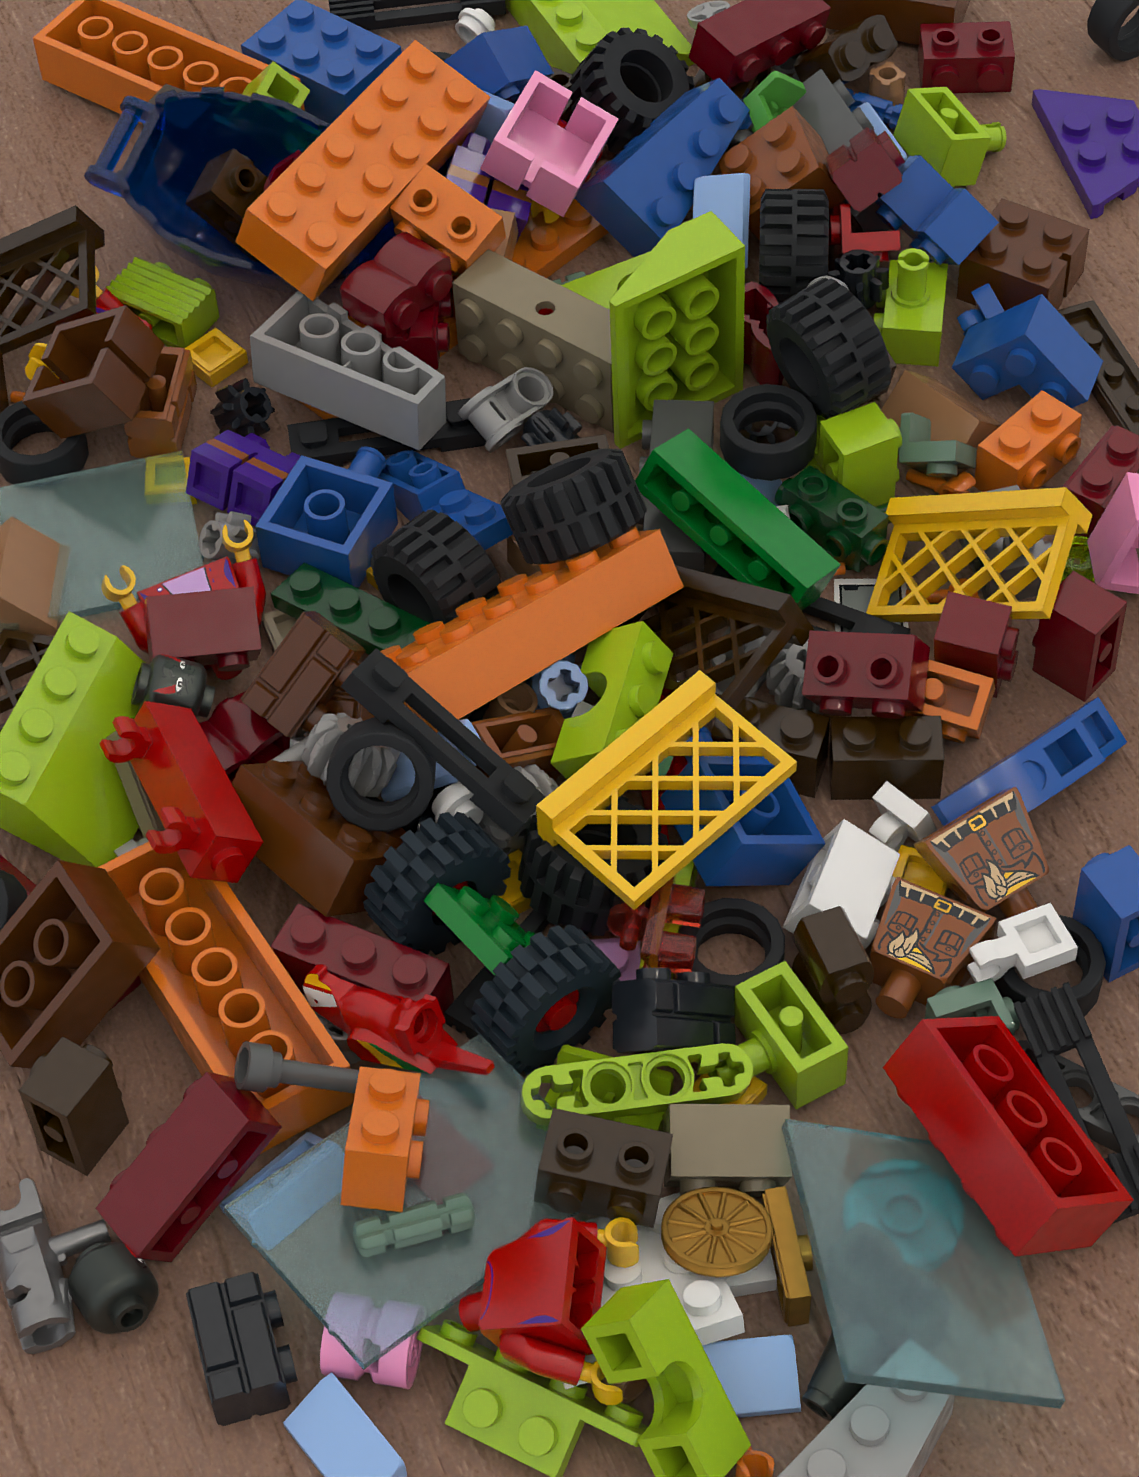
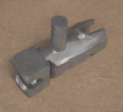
[0,1178,111,1354]

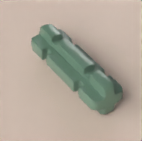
[353,1193,475,1257]

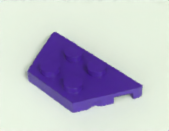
[1031,89,1139,219]

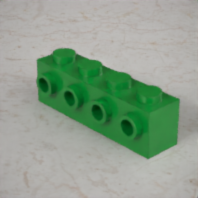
[635,428,841,611]

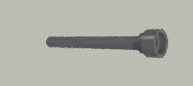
[234,1041,510,1114]

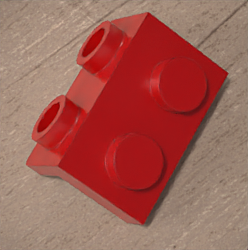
[829,204,901,262]

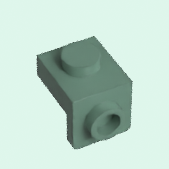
[898,412,977,478]
[925,978,1020,1036]

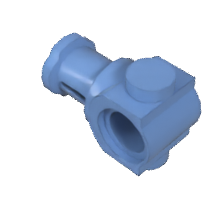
[526,654,588,719]

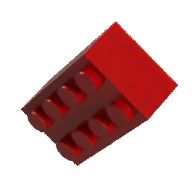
[882,1016,1134,1257]

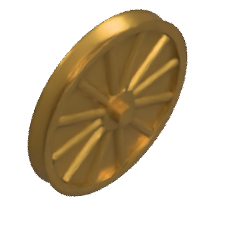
[661,1187,773,1277]

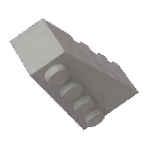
[250,290,446,450]
[777,1342,957,1477]

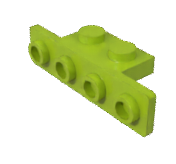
[416,1319,648,1477]

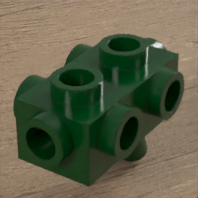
[774,465,892,573]

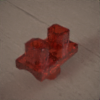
[607,875,705,973]

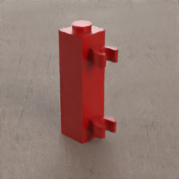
[99,701,263,883]

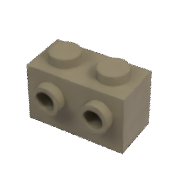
[663,1104,792,1197]

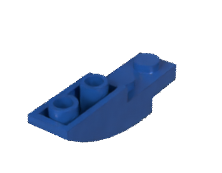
[378,450,513,550]
[931,697,1128,826]

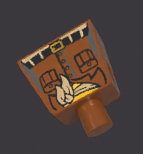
[913,786,1049,919]
[870,877,996,1019]

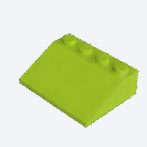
[505,0,695,74]
[609,211,745,449]
[0,611,145,867]

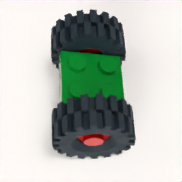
[363,812,622,1075]

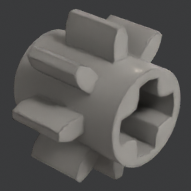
[199,511,260,564]

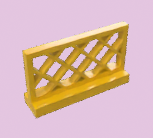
[866,487,1092,622]
[536,670,797,910]

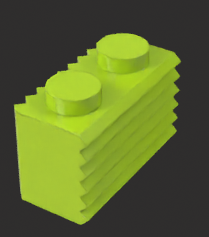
[106,256,220,348]

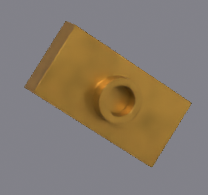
[762,1186,813,1327]

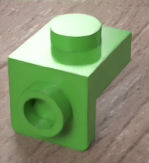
[743,71,806,133]

